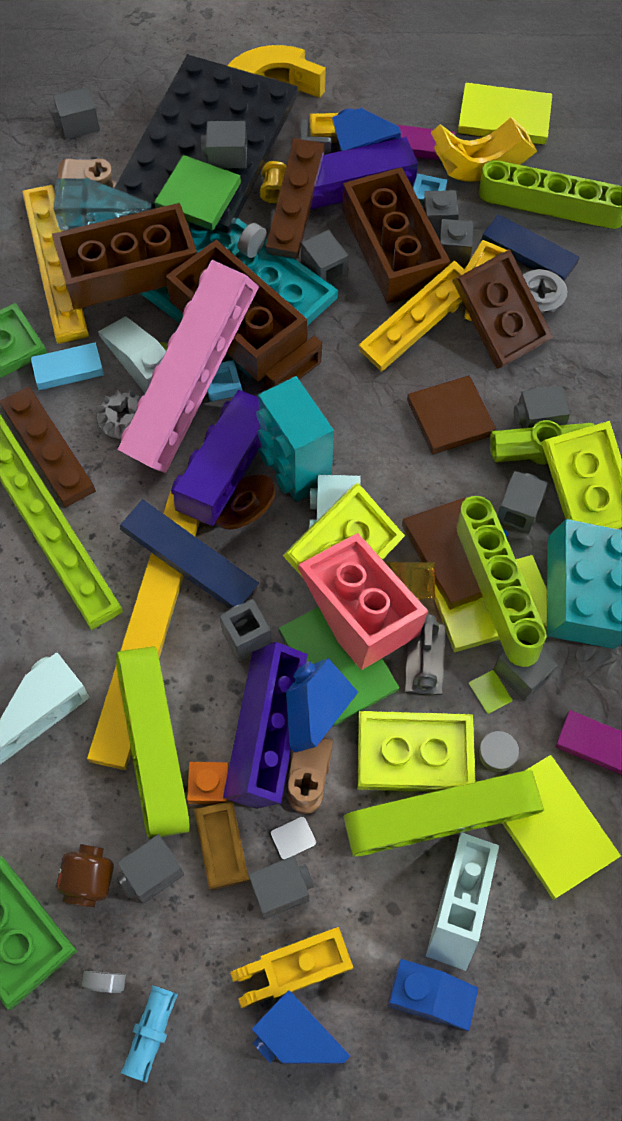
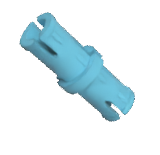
[121,985,178,1082]

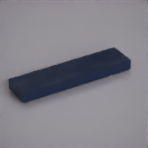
[120,499,259,609]

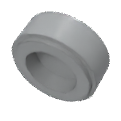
[238,223,267,258]
[478,731,519,772]
[81,971,126,993]

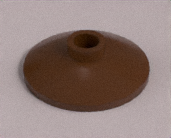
[215,474,276,530]

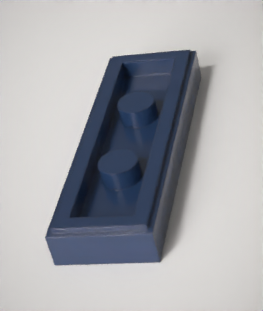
[481,214,580,281]

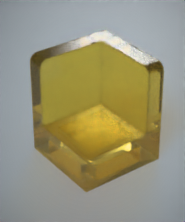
[384,561,435,599]

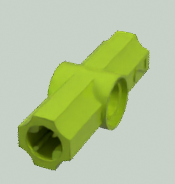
[490,420,594,464]

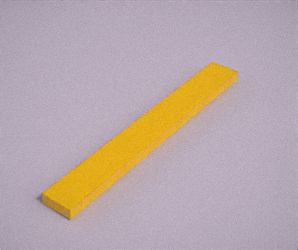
[87,491,200,770]

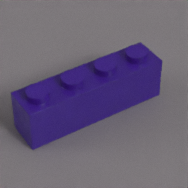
[310,137,418,209]
[171,390,261,526]
[223,642,308,809]

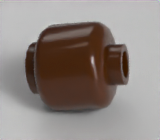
[56,844,114,907]

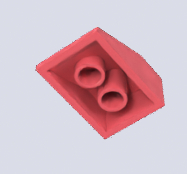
[298,533,428,670]

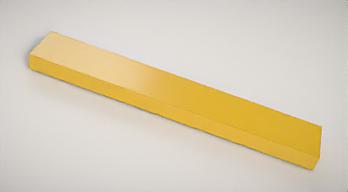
[22,185,89,344]

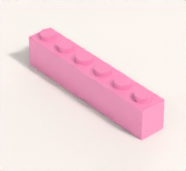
[117,260,259,473]

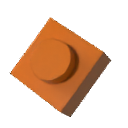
[187,762,229,804]

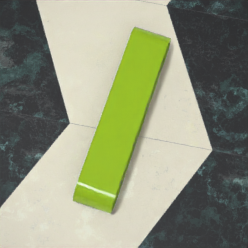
[478,160,622,229]
[457,496,547,667]
[116,646,189,840]
[343,770,544,857]

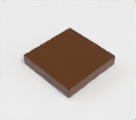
[407,375,496,455]

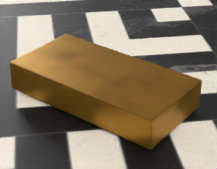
[194,801,249,891]

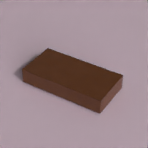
[265,335,322,391]

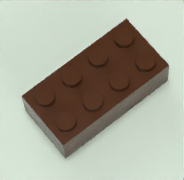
[342,167,450,303]
[52,203,197,310]
[166,240,307,381]

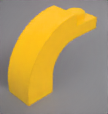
[227,45,326,98]
[431,117,537,182]

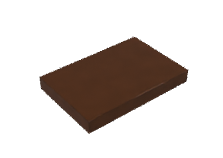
[452,249,554,369]
[402,497,503,610]

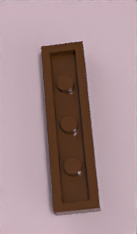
[266,138,325,259]
[0,386,96,508]

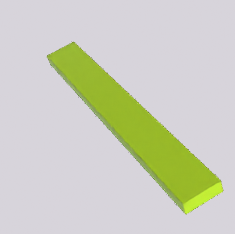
[0,415,123,631]

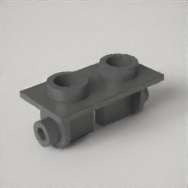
[405,614,445,695]

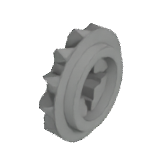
[523,269,567,314]
[97,389,143,439]

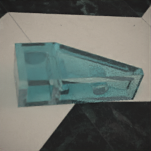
[54,178,152,230]

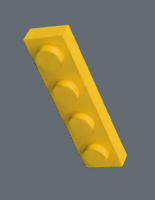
[359,260,467,372]

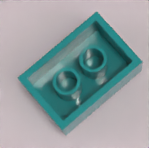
[256,376,334,502]
[547,519,622,649]

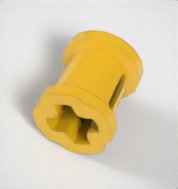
[260,161,287,204]

